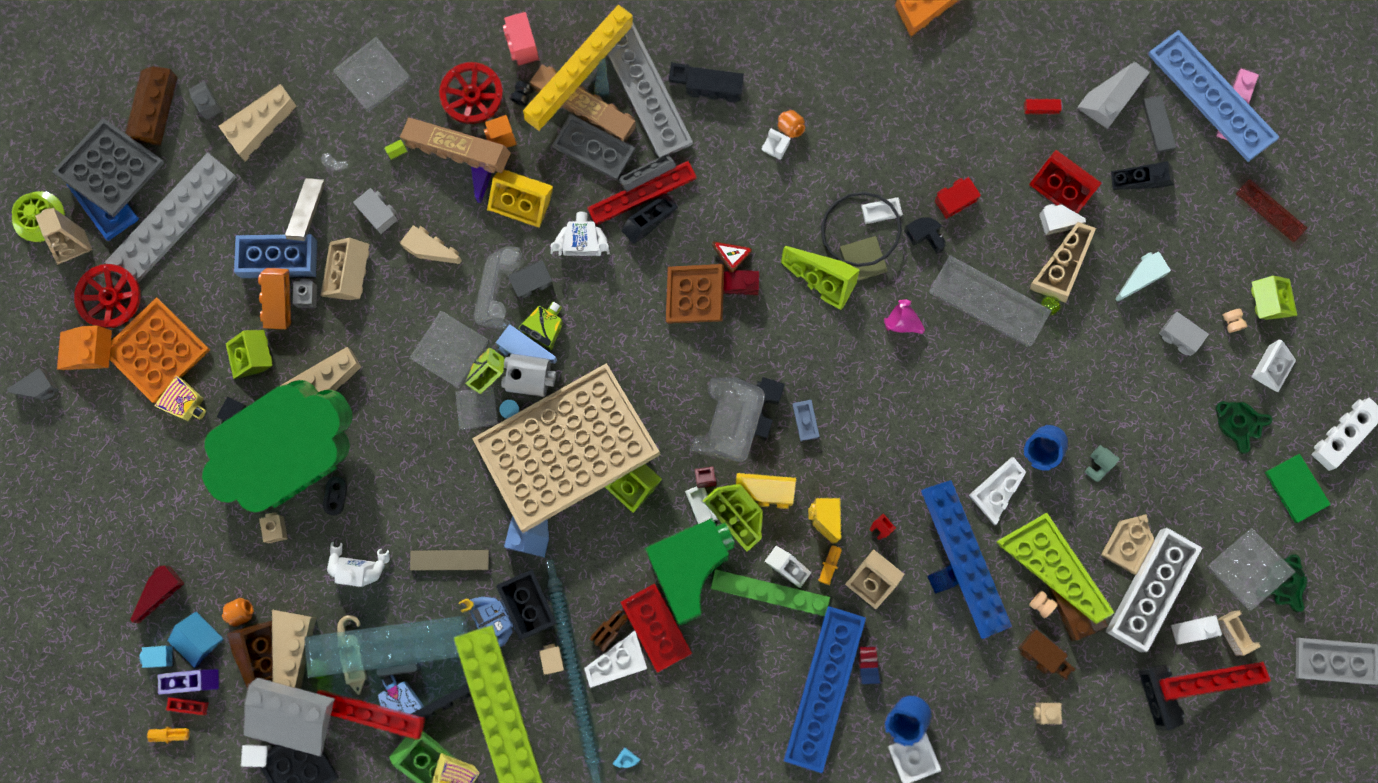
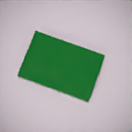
[1264,454,1331,523]

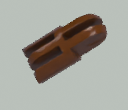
[589,610,628,651]

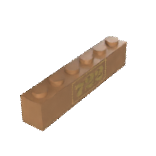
[530,65,636,143]
[400,118,511,173]

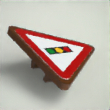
[712,241,752,272]

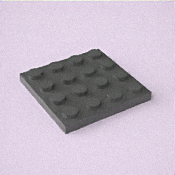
[52,118,164,217]

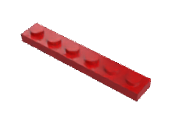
[587,161,696,226]
[1159,662,1271,701]
[317,690,425,739]

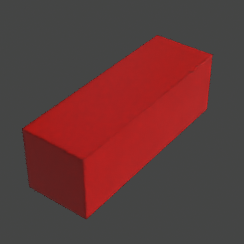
[1024,99,1062,114]
[166,697,209,715]

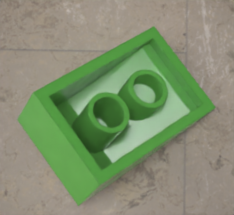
[389,731,456,783]

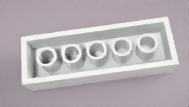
[1105,528,1202,652]

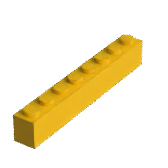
[523,5,633,131]

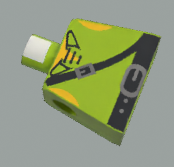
[519,302,563,350]
[465,348,505,394]

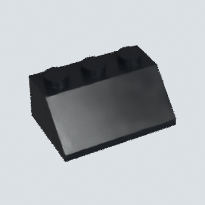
[496,569,557,640]
[1138,664,1185,731]

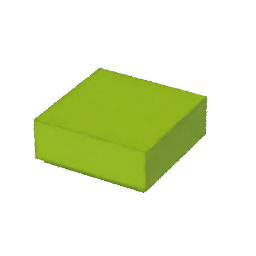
[385,140,407,159]

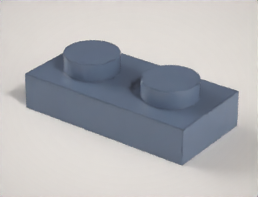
[792,400,820,442]

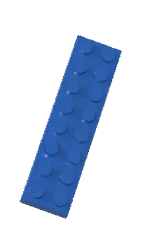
[921,480,1012,639]
[783,606,866,773]

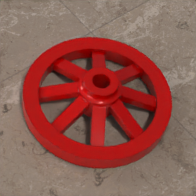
[439,62,503,124]
[74,264,141,328]

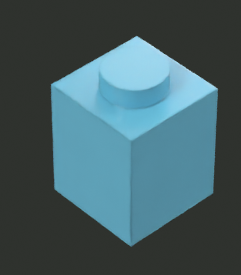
[140,646,173,668]

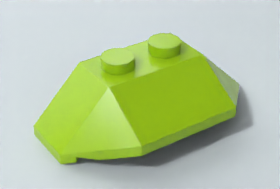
[703,484,763,552]

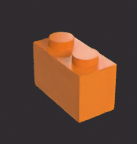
[484,115,517,148]

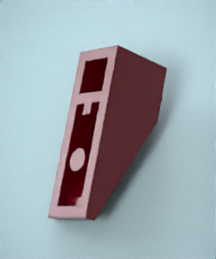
[723,270,759,295]
[130,565,185,623]

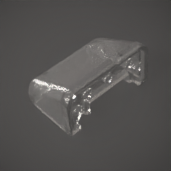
[473,246,525,331]
[690,377,765,462]

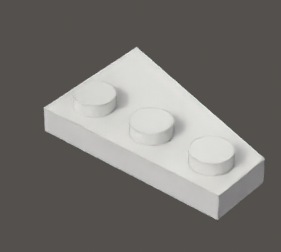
[969,457,1026,525]
[584,631,647,688]

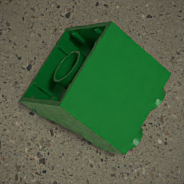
[645,518,735,626]

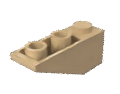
[400,225,462,264]

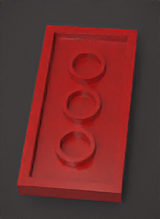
[620,583,692,673]

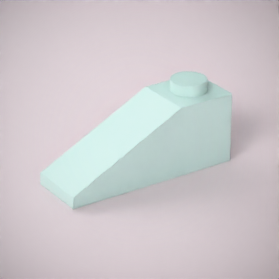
[1116,252,1171,302]

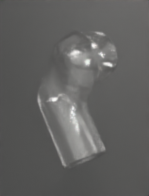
[321,153,349,171]

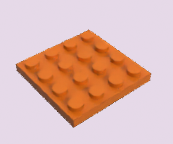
[109,297,210,404]

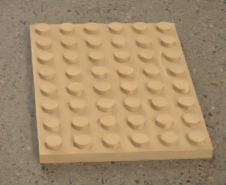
[472,363,661,533]

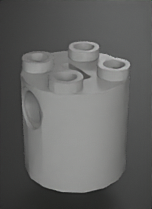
[501,354,556,397]

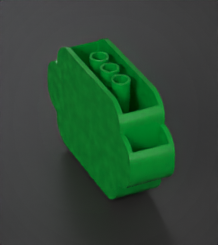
[202,380,353,512]

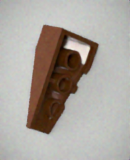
[1047,585,1108,641]
[227,621,273,689]

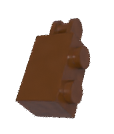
[1018,629,1076,680]

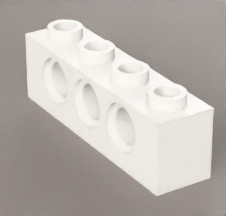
[1311,398,1378,471]

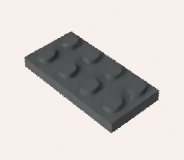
[552,114,635,181]

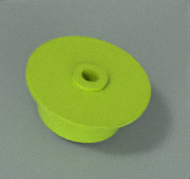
[12,191,65,242]

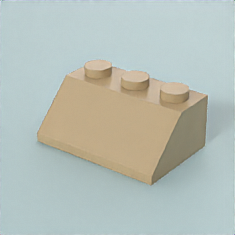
[321,238,369,300]

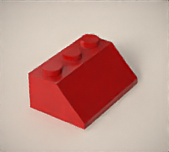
[1029,150,1101,214]

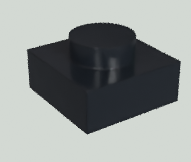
[668,62,689,85]

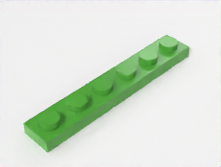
[711,570,830,617]

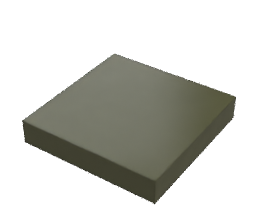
[839,236,888,281]

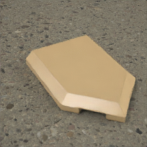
[1101,515,1154,575]

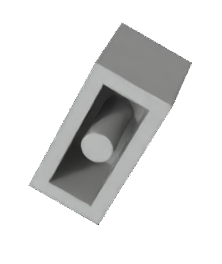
[353,188,397,234]
[1159,312,1209,356]

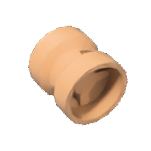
[1223,309,1248,333]
[1029,591,1057,618]

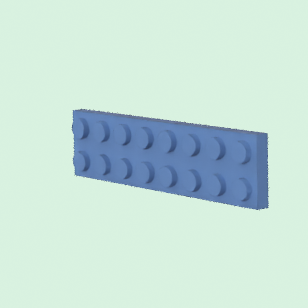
[1148,30,1279,162]

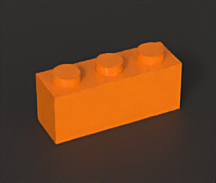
[258,268,291,329]

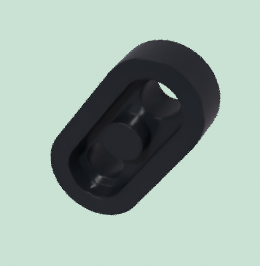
[323,477,347,516]

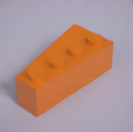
[895,0,959,37]

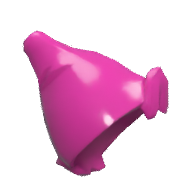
[884,299,925,334]

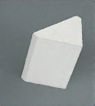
[1252,340,1296,392]

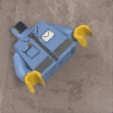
[459,597,513,647]

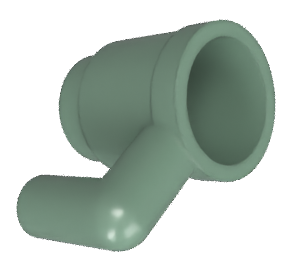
[1084,445,1120,482]

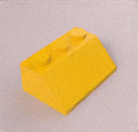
[487,170,553,228]
[736,473,796,509]
[808,498,841,544]

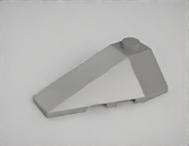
[1077,62,1149,129]

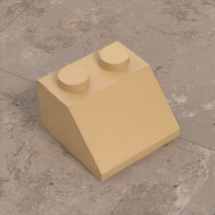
[845,549,904,609]

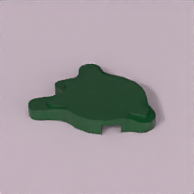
[1215,401,1273,454]
[1255,554,1307,612]

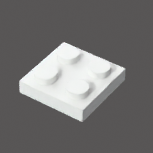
[888,733,941,783]

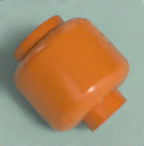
[778,110,805,138]
[222,598,254,627]

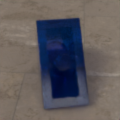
[927,564,959,594]

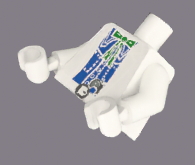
[551,212,610,256]
[327,542,390,587]

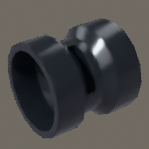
[510,81,533,106]

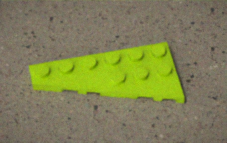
[996,513,1114,624]

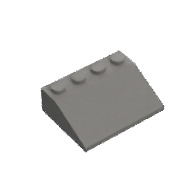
[244,678,334,756]

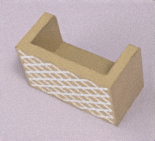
[1217,610,1260,656]

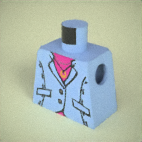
[378,675,424,714]

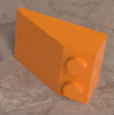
[57,326,112,370]

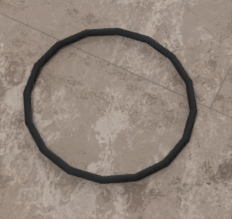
[821,191,902,267]

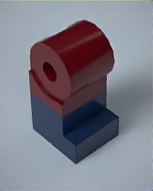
[859,646,880,684]

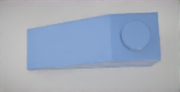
[496,324,557,363]

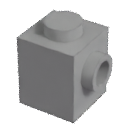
[293,279,317,308]

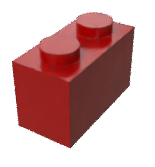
[935,177,981,219]

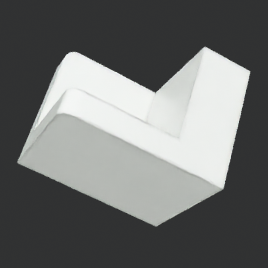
[762,129,790,160]
[241,745,272,767]

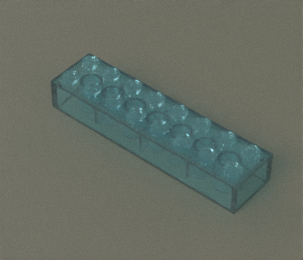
[304,615,468,678]

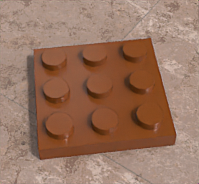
[666,264,724,324]

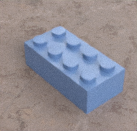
[234,234,317,278]

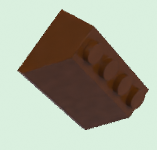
[125,66,178,146]

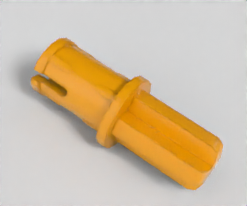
[818,545,842,585]
[147,727,190,743]

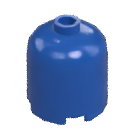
[1024,425,1068,470]
[885,696,932,746]

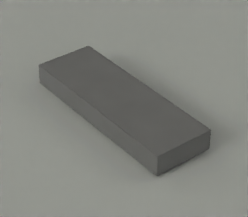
[1142,95,1176,153]
[618,155,676,192]

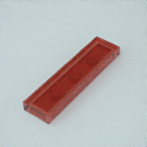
[1235,179,1307,243]

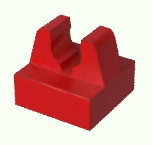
[870,514,896,540]

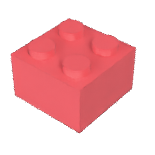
[502,12,539,66]

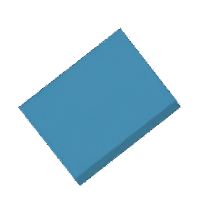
[168,612,224,668]

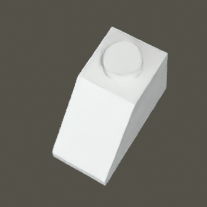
[1039,204,1086,235]
[765,546,811,588]
[1171,616,1222,645]

